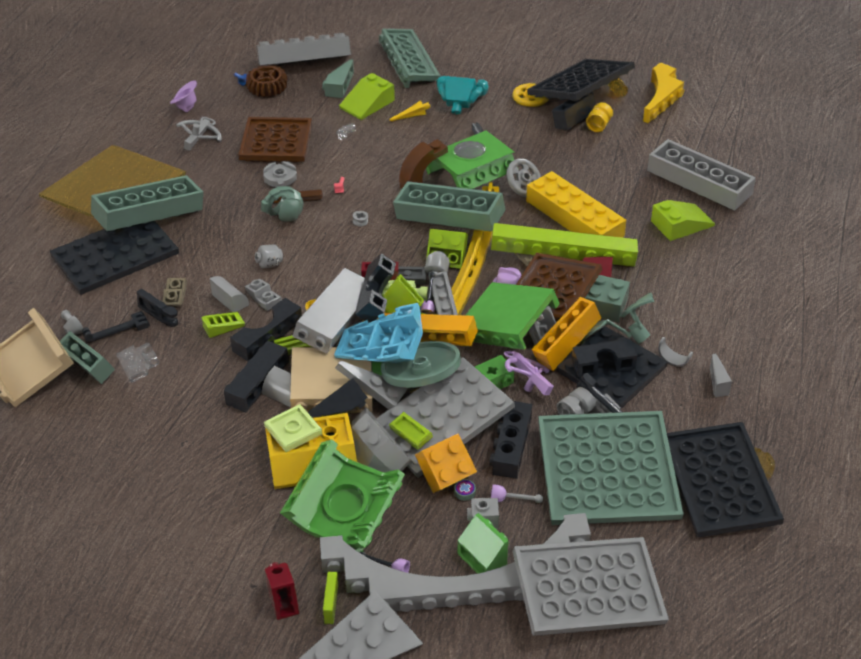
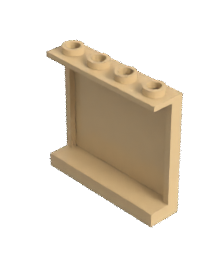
[0,308,74,407]
[290,347,372,413]

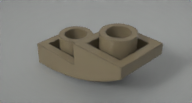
[162,278,187,306]

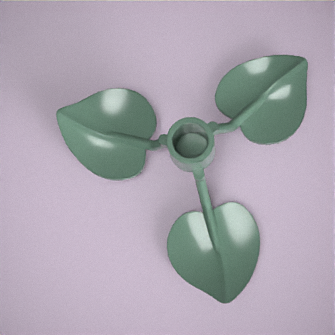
[581,293,654,345]

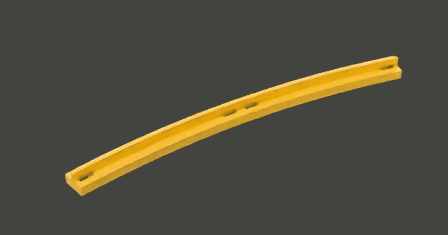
[437,181,499,315]

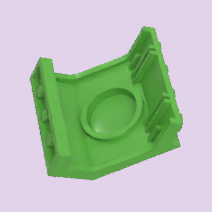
[280,439,405,552]

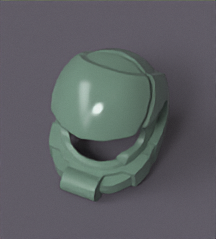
[261,186,303,222]

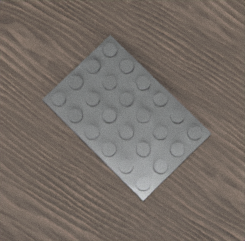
[376,358,515,478]
[512,537,669,636]

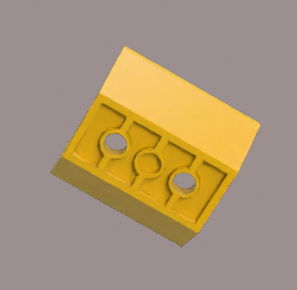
[265,412,357,489]

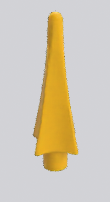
[390,100,430,122]

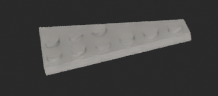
[299,591,423,659]

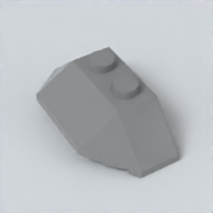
[350,408,412,472]

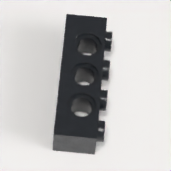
[489,401,533,479]

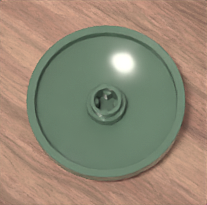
[381,341,461,388]

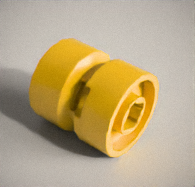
[586,102,613,132]

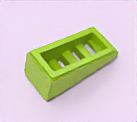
[201,312,245,338]

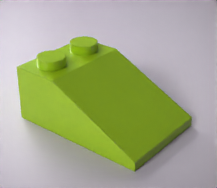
[339,73,395,120]
[651,200,715,241]

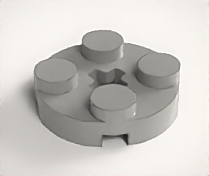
[263,161,297,187]

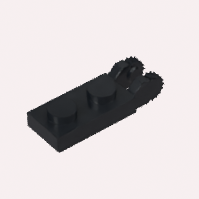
[137,289,178,327]

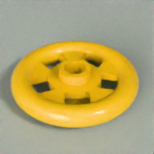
[512,83,549,107]

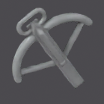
[176,117,222,150]

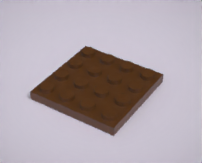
[238,117,312,162]
[516,253,603,322]

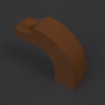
[399,139,448,189]

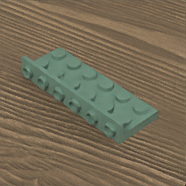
[379,29,441,88]

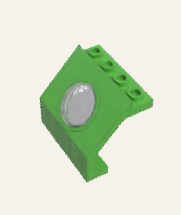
[426,131,518,189]

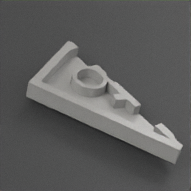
[335,361,408,409]

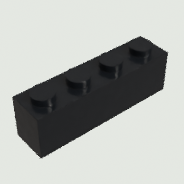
[224,341,289,412]

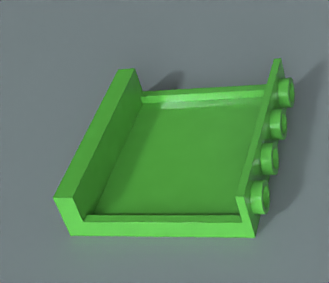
[465,282,560,350]

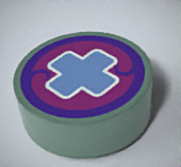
[454,479,476,501]

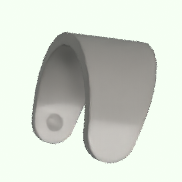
[658,337,693,367]

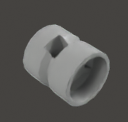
[557,387,595,415]

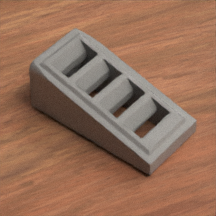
[710,354,732,397]

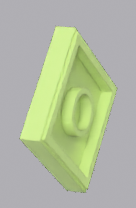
[264,404,322,452]

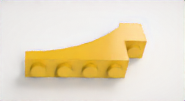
[643,62,684,123]

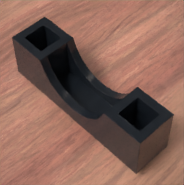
[355,253,396,323]
[230,298,302,361]

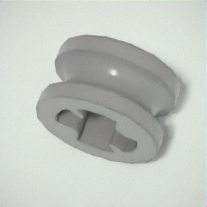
[353,211,368,227]

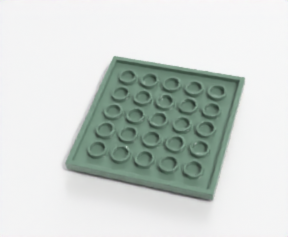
[538,411,683,525]

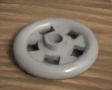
[507,158,541,197]

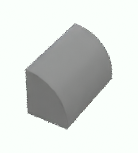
[210,276,249,312]
[262,366,291,407]

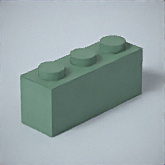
[60,331,115,384]

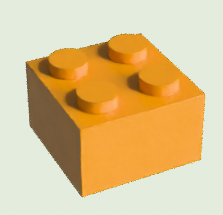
[415,433,477,493]

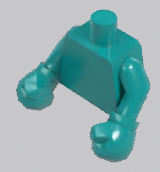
[437,76,489,115]

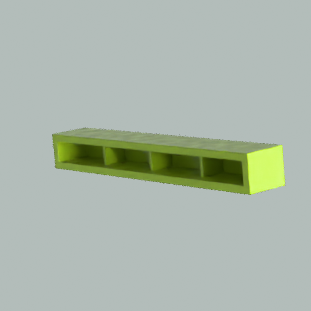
[491,223,638,267]

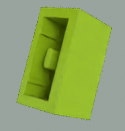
[426,229,468,269]

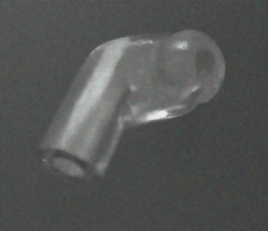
[336,123,356,140]

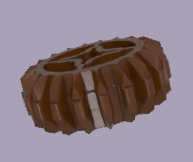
[246,65,288,98]

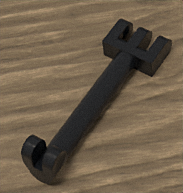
[82,311,150,344]
[576,373,623,413]

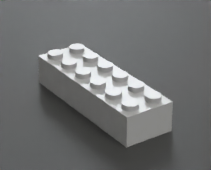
[256,33,351,65]
[647,139,756,210]

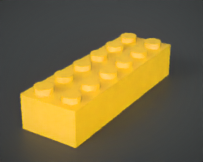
[526,171,626,238]

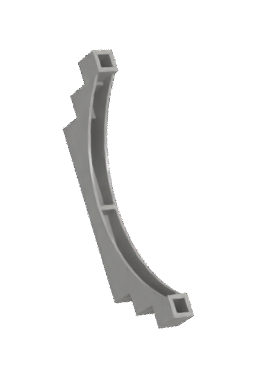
[320,513,591,612]

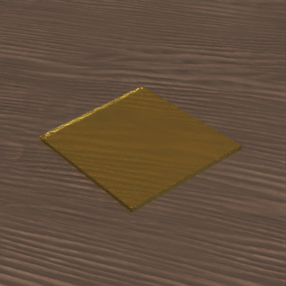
[39,145,186,219]

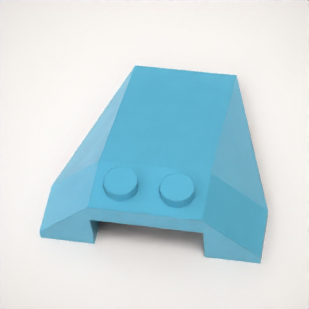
[334,303,423,363]

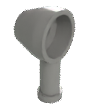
[61,310,83,335]

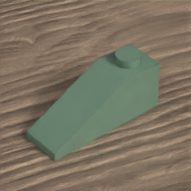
[322,60,354,98]

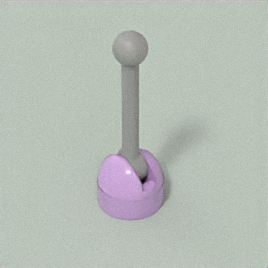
[491,485,543,503]

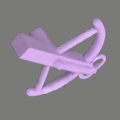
[504,351,554,395]

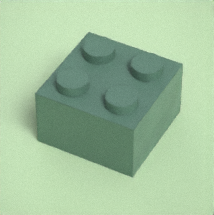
[585,275,630,322]

